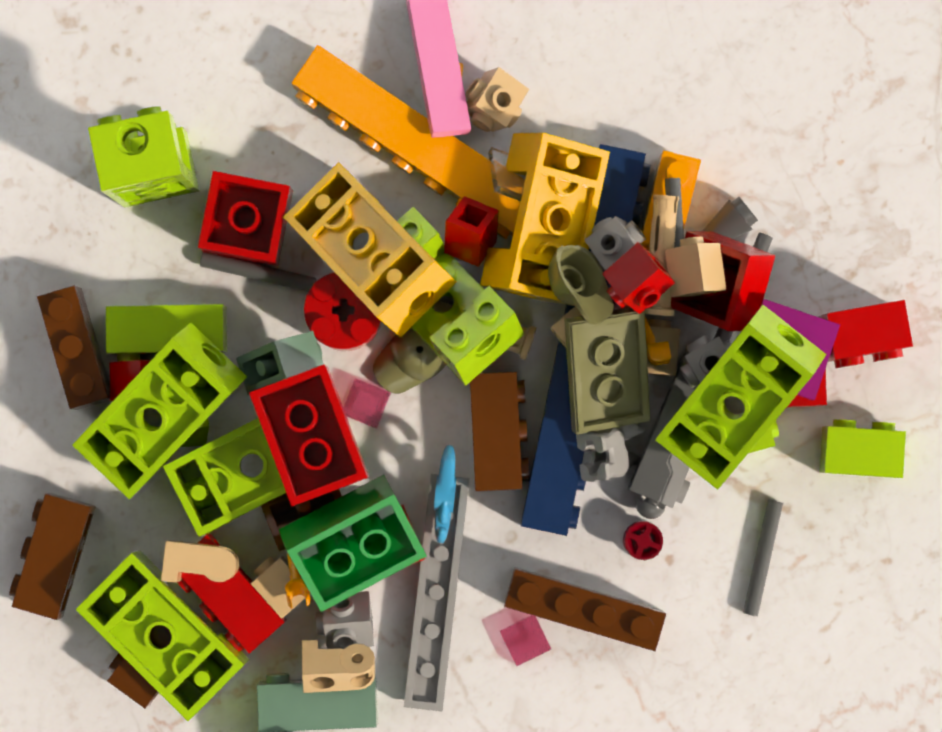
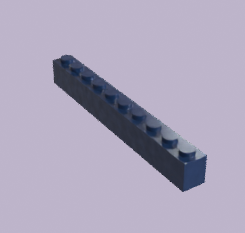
[520,144,651,536]

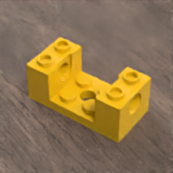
[480,133,610,304]
[283,162,457,337]

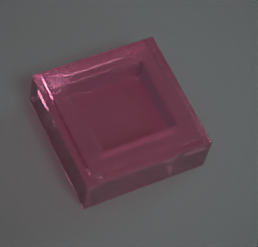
[343,378,391,429]
[500,615,552,666]

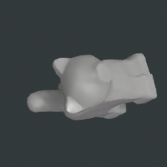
[576,424,645,482]

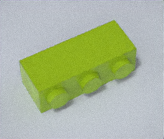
[106,304,227,362]

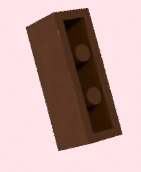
[37,285,110,410]
[470,372,529,491]
[9,493,96,620]

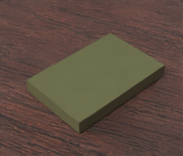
[564,307,650,435]

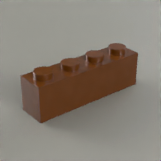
[504,567,666,652]

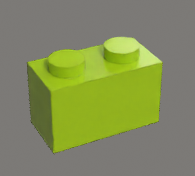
[819,419,906,478]

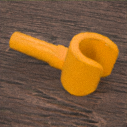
[645,316,671,365]
[285,553,311,608]

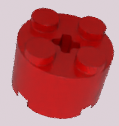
[304,272,383,351]

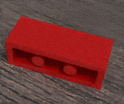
[177,533,287,654]

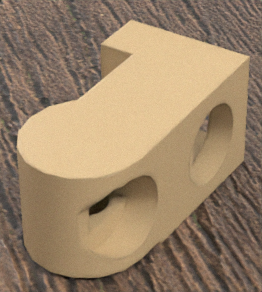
[161,540,239,583]
[302,640,375,693]

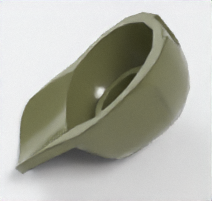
[548,245,614,325]
[373,328,446,394]

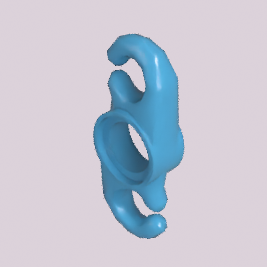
[434,445,457,543]

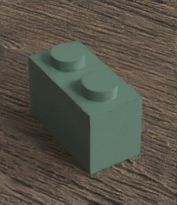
[236,331,324,395]

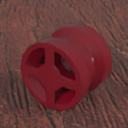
[623,521,663,561]

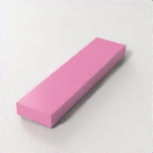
[406,0,471,138]

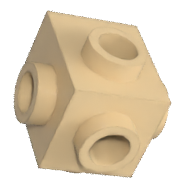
[465,67,529,132]

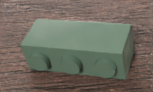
[257,673,378,732]

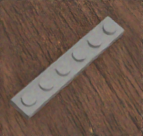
[404,474,470,711]

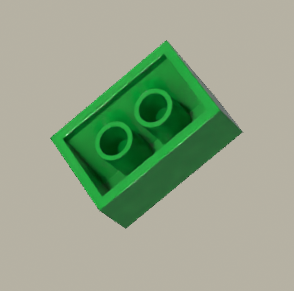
[279,474,427,612]

